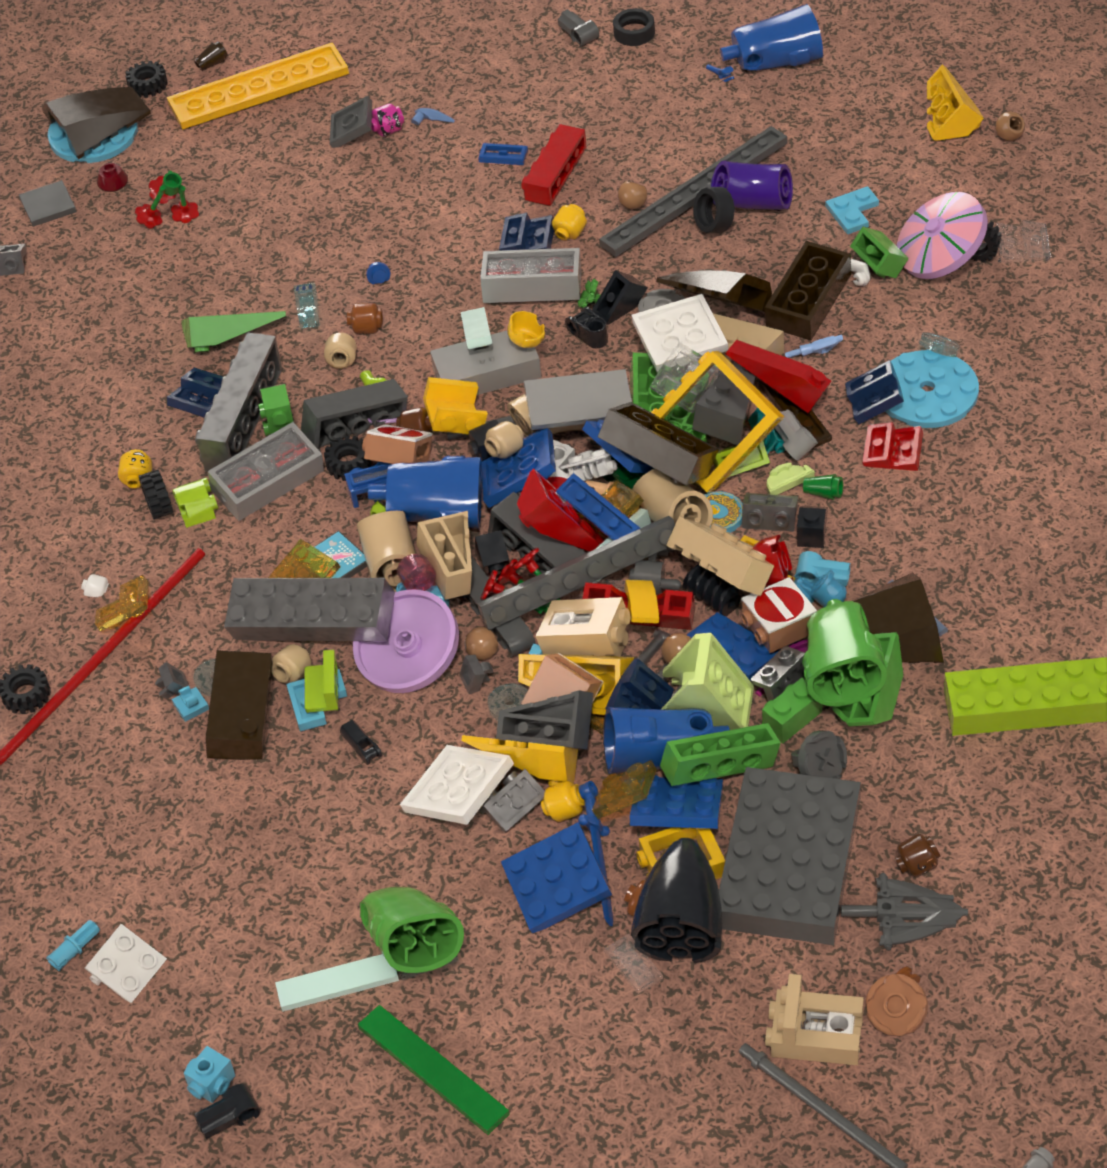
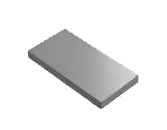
[524,369,632,430]

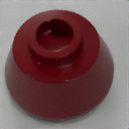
[97,163,128,192]

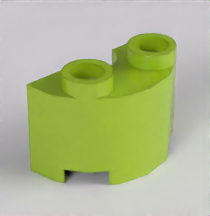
[172,477,218,528]

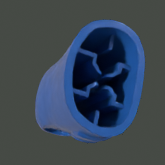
[720,4,823,70]
[368,455,482,529]
[603,707,730,774]

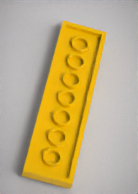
[167,42,349,130]

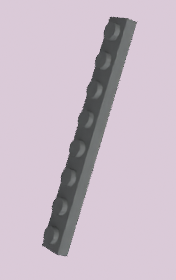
[477,516,675,630]

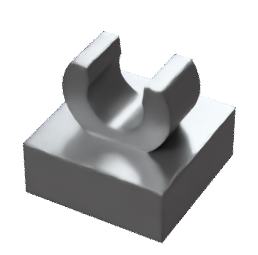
[459,655,493,694]
[155,662,188,698]

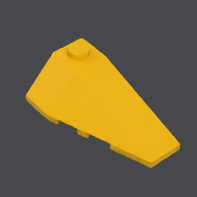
[927,64,984,141]
[518,654,634,715]
[461,735,578,786]

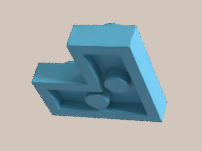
[825,186,879,235]
[286,669,347,731]

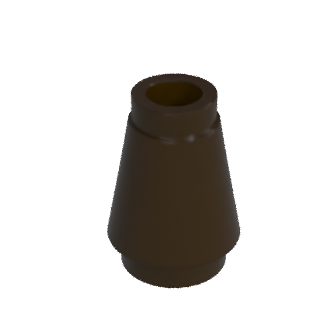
[194,41,228,71]

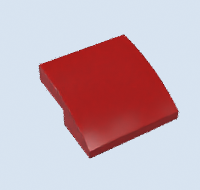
[862,422,923,471]

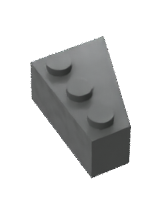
[496,690,594,749]

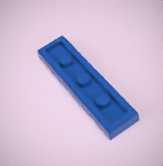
[556,473,640,541]

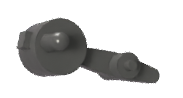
[629,547,682,595]

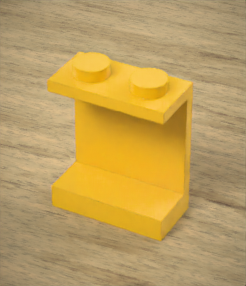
[423,377,488,434]

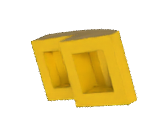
[624,580,659,623]

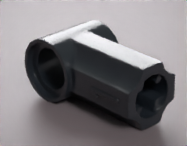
[193,1084,261,1139]

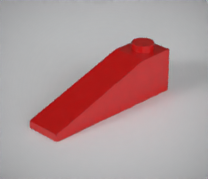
[725,340,831,413]
[517,469,605,552]

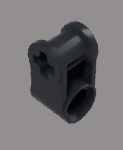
[565,306,608,349]

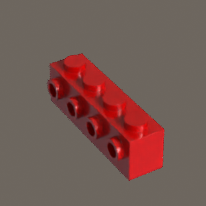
[521,124,587,206]

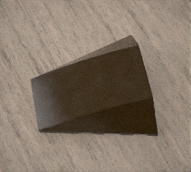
[42,87,151,160]
[656,270,772,312]
[852,572,944,663]

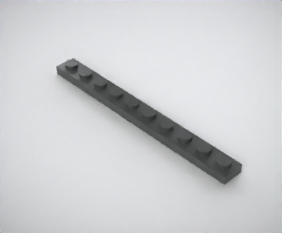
[599,126,788,257]

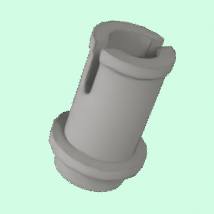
[1022,1147,1055,1168]

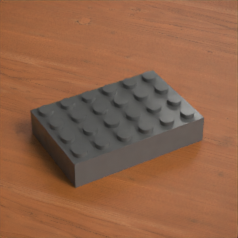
[719,767,861,945]

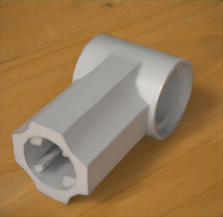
[775,410,818,461]

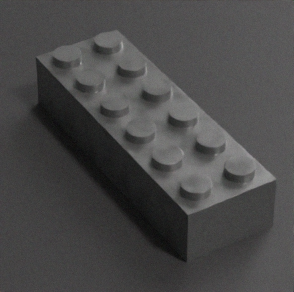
[195,332,283,472]
[224,578,395,641]

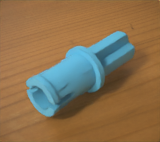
[46,920,100,971]

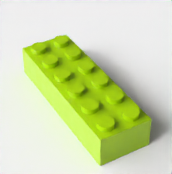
[944,657,1107,736]

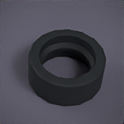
[613,8,655,46]
[693,187,735,233]

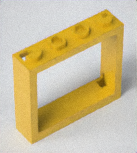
[651,351,785,493]

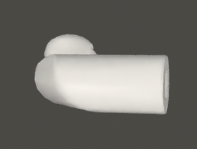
[851,259,870,286]

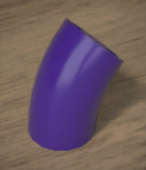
[711,161,793,210]

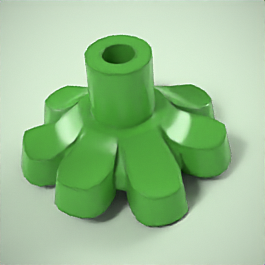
[578,279,600,308]

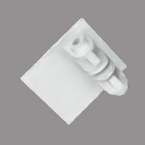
[560,447,617,481]
[84,924,167,1003]

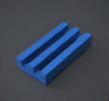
[478,143,528,165]

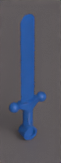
[578,781,613,926]

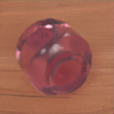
[397,553,436,591]

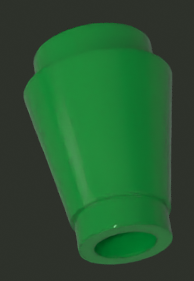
[803,474,844,500]

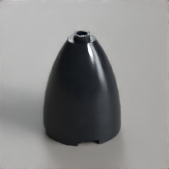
[630,838,722,963]

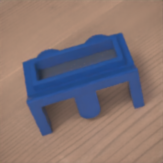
[344,462,392,508]

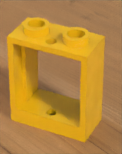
[636,827,726,879]

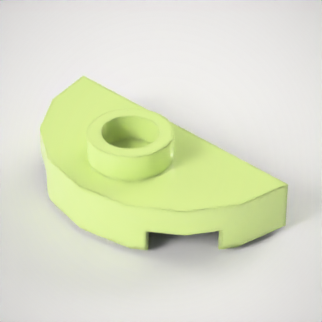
[767,463,815,495]

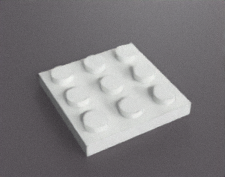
[631,294,728,372]
[400,745,514,825]

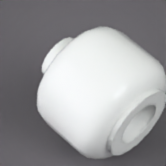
[81,574,109,597]

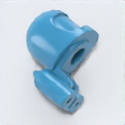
[794,570,847,607]

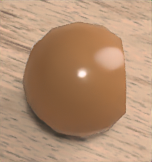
[995,111,1025,141]
[618,181,647,209]
[465,626,498,661]
[661,633,691,664]

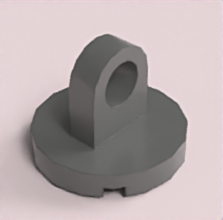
[791,730,847,779]

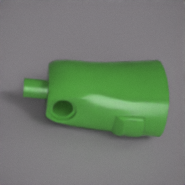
[802,599,887,706]
[360,887,464,973]

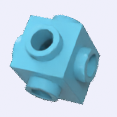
[184,1046,236,1103]

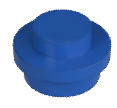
[366,262,391,284]

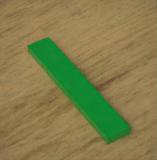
[358,1005,510,1135]

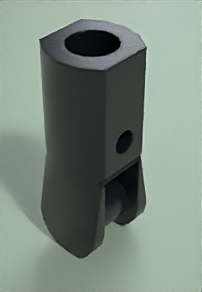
[340,720,382,765]

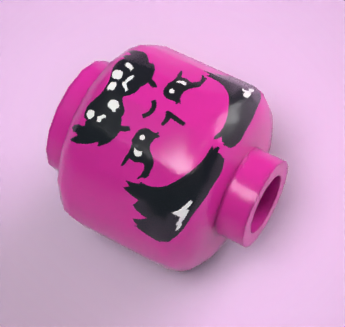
[371,103,404,137]

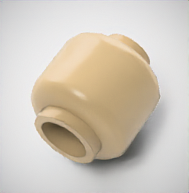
[324,332,357,369]
[484,421,524,459]
[271,644,312,684]

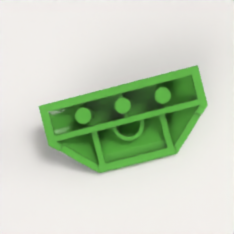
[832,632,903,726]

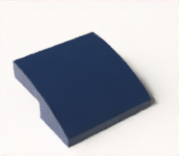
[499,213,554,251]
[845,360,904,424]
[167,367,223,417]
[605,658,674,710]

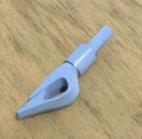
[785,335,843,358]

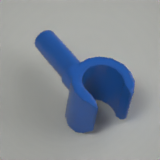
[706,64,734,82]

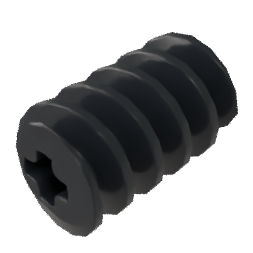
[682,563,741,616]

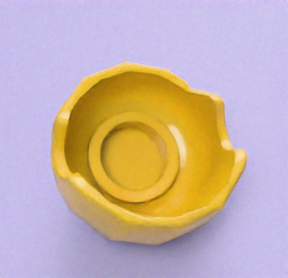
[507,311,545,348]

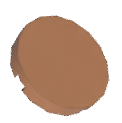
[866,974,928,1036]

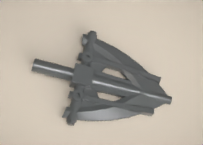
[841,873,968,950]

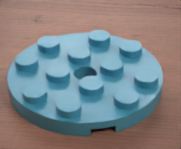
[48,122,138,163]
[885,349,979,428]

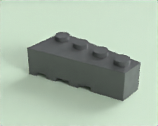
[692,360,756,445]

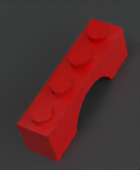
[582,582,695,630]

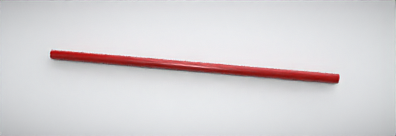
[0,548,205,766]

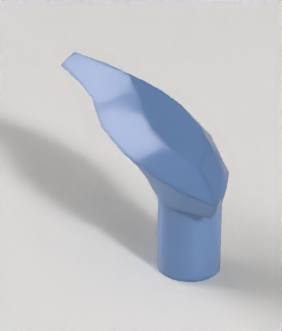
[411,108,455,125]

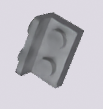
[0,244,27,276]
[742,493,798,532]
[751,646,805,701]
[479,769,545,833]

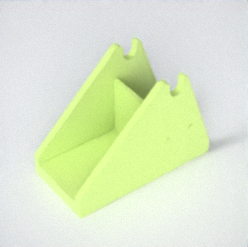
[661,633,754,730]

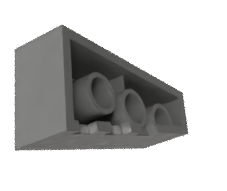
[301,379,408,452]
[488,492,586,573]

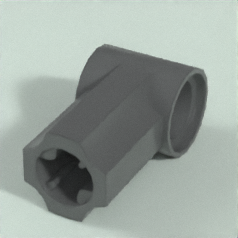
[558,9,599,47]

